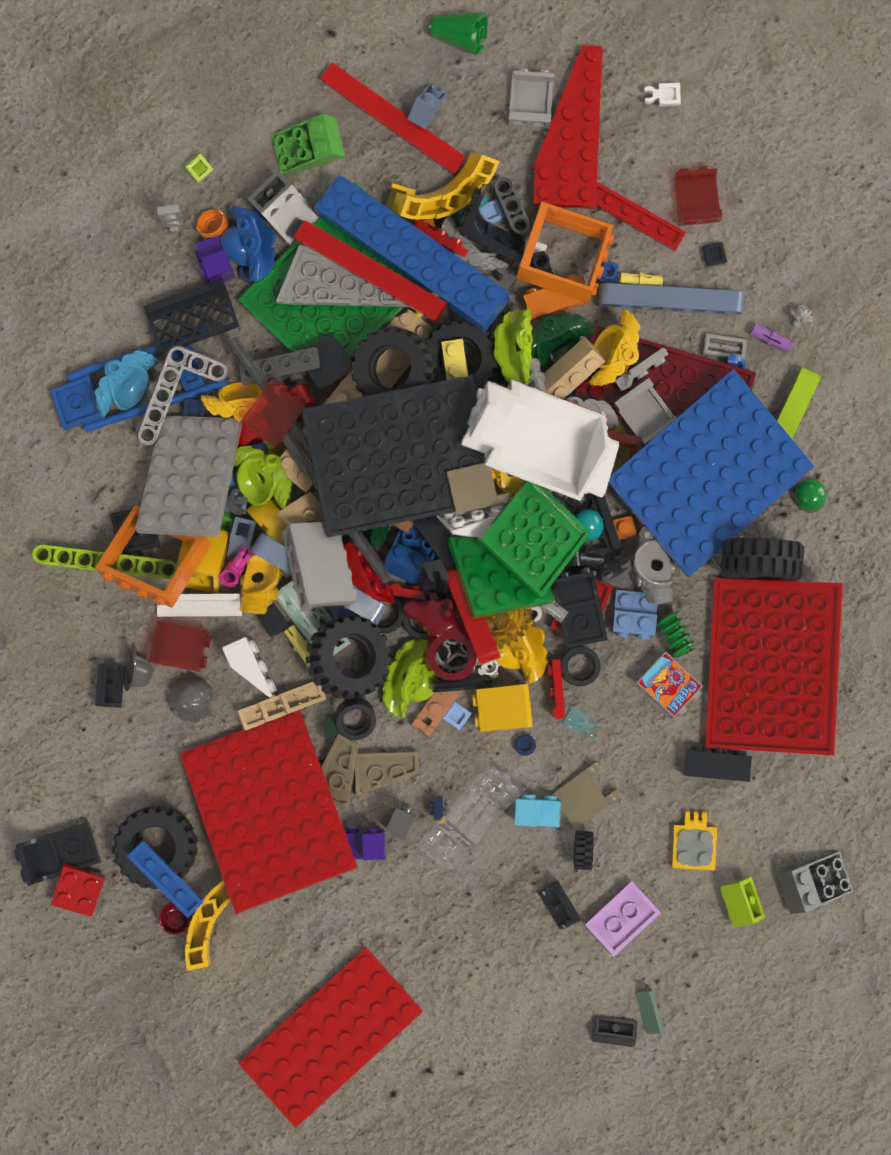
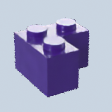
[195,235,236,283]
[346,827,386,860]

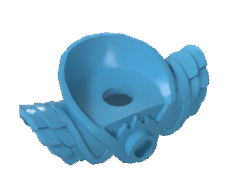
[95,350,160,418]

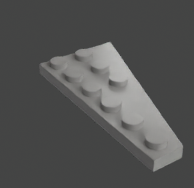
[276,244,409,307]

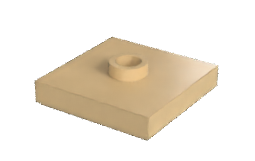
[278,491,324,526]

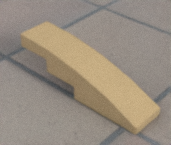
[236,682,326,731]

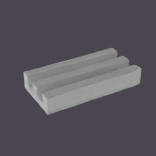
[702,333,748,360]

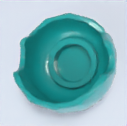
[573,508,604,541]

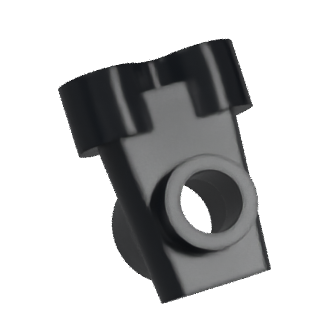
[531,251,558,287]

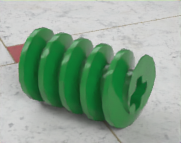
[656,610,697,658]

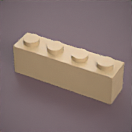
[544,337,605,399]

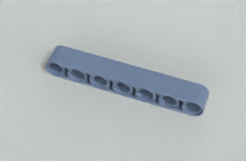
[598,283,744,315]
[251,533,388,625]

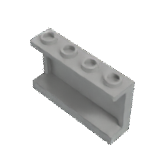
[282,522,357,613]

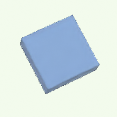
[479,199,505,224]
[443,701,472,730]

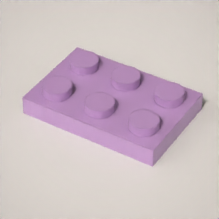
[585,881,661,956]

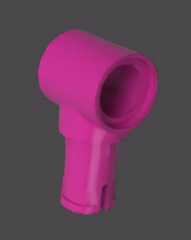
[220,546,253,587]

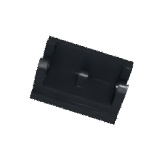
[418,559,449,600]
[95,663,125,708]
[538,881,581,930]

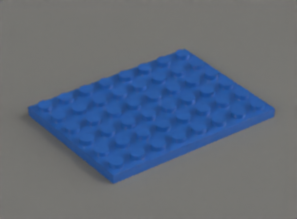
[608,369,815,577]

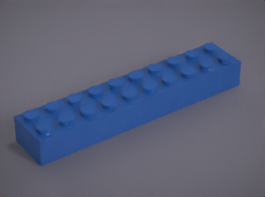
[314,174,510,333]

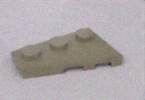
[321,734,359,811]
[355,752,419,796]

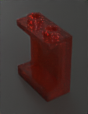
[673,166,723,226]
[240,381,308,449]
[149,620,212,672]

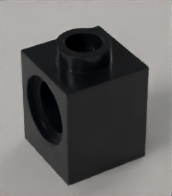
[257,605,290,638]

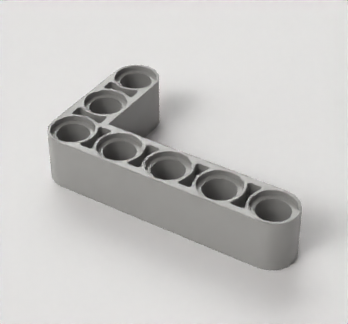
[138,345,227,445]

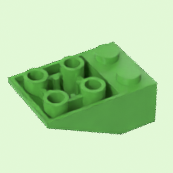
[272,114,345,175]

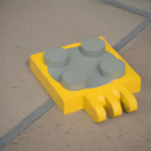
[672,811,717,870]

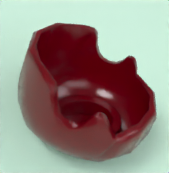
[158,902,191,935]

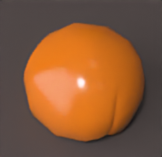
[196,209,228,239]

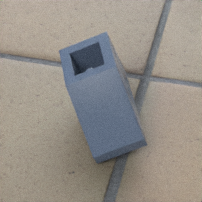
[408,83,448,129]
[227,517,258,564]

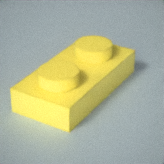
[442,339,468,380]

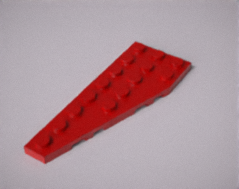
[533,45,603,209]

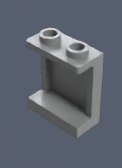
[508,68,554,128]
[613,378,677,446]

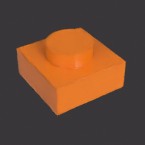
[613,515,637,541]

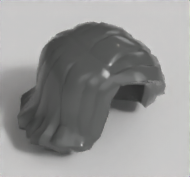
[167,674,213,723]

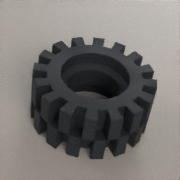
[573,830,594,870]

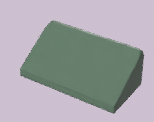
[636,988,664,1034]

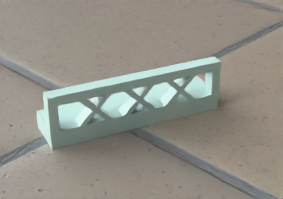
[277,581,351,656]

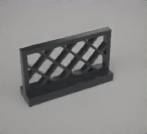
[143,278,240,355]
[552,491,621,555]

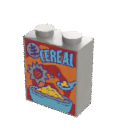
[635,651,703,718]

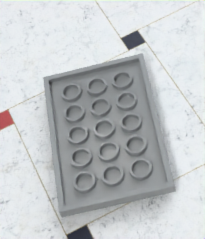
[135,416,243,537]

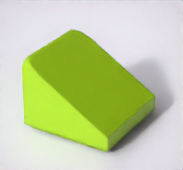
[182,152,214,183]

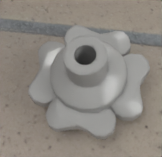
[790,305,813,327]

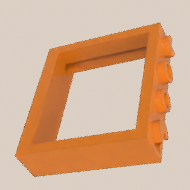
[517,202,614,303]
[95,505,211,608]

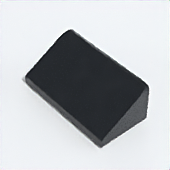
[592,1015,637,1047]

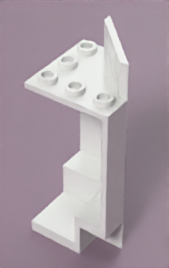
[461,380,619,500]

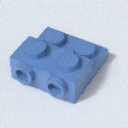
[612,590,657,640]

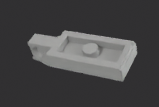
[157,204,184,232]
[615,348,668,391]

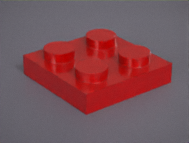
[50,863,105,917]

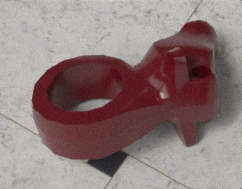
[403,597,478,681]

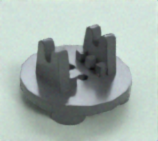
[595,550,634,588]

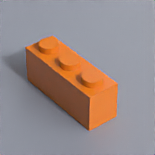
[522,274,591,323]

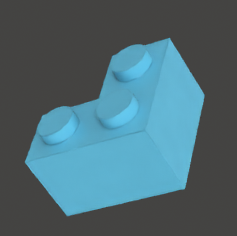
[515,794,562,827]

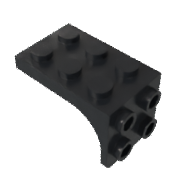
[459,183,526,264]
[552,568,608,649]
[14,822,101,886]

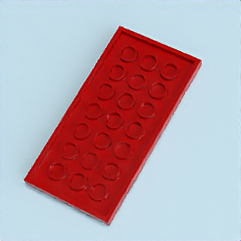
[238,947,423,1128]

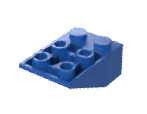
[384,524,436,586]

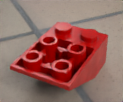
[343,542,395,604]

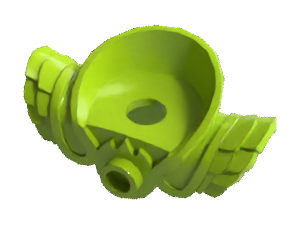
[493,308,533,385]
[234,446,292,509]
[382,639,439,718]

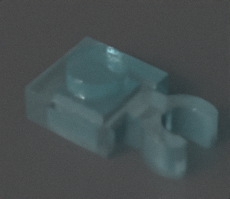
[561,706,601,739]

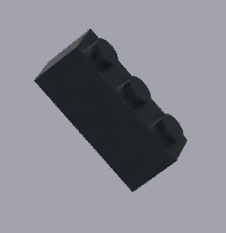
[683,746,752,782]

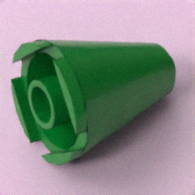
[428,12,488,55]

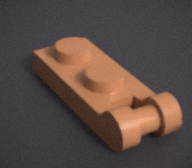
[411,679,462,738]

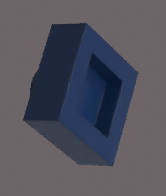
[183,399,206,417]
[430,798,443,820]

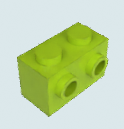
[720,877,765,928]

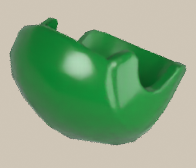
[794,479,827,513]

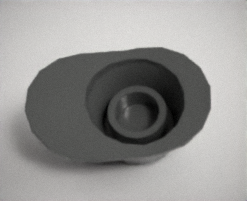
[124,643,153,691]

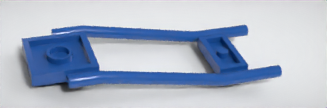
[50,326,228,433]

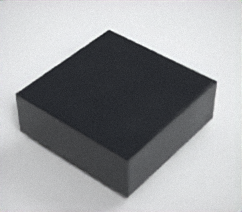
[702,242,727,268]

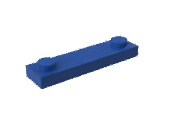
[127,840,204,918]

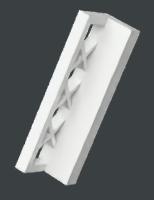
[157,594,243,617]

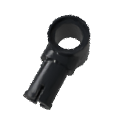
[564,548,604,573]

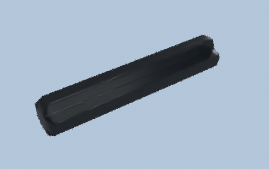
[431,676,492,693]

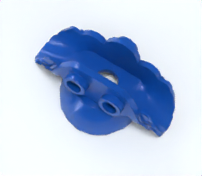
[221,206,276,282]

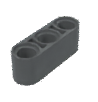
[494,177,530,238]

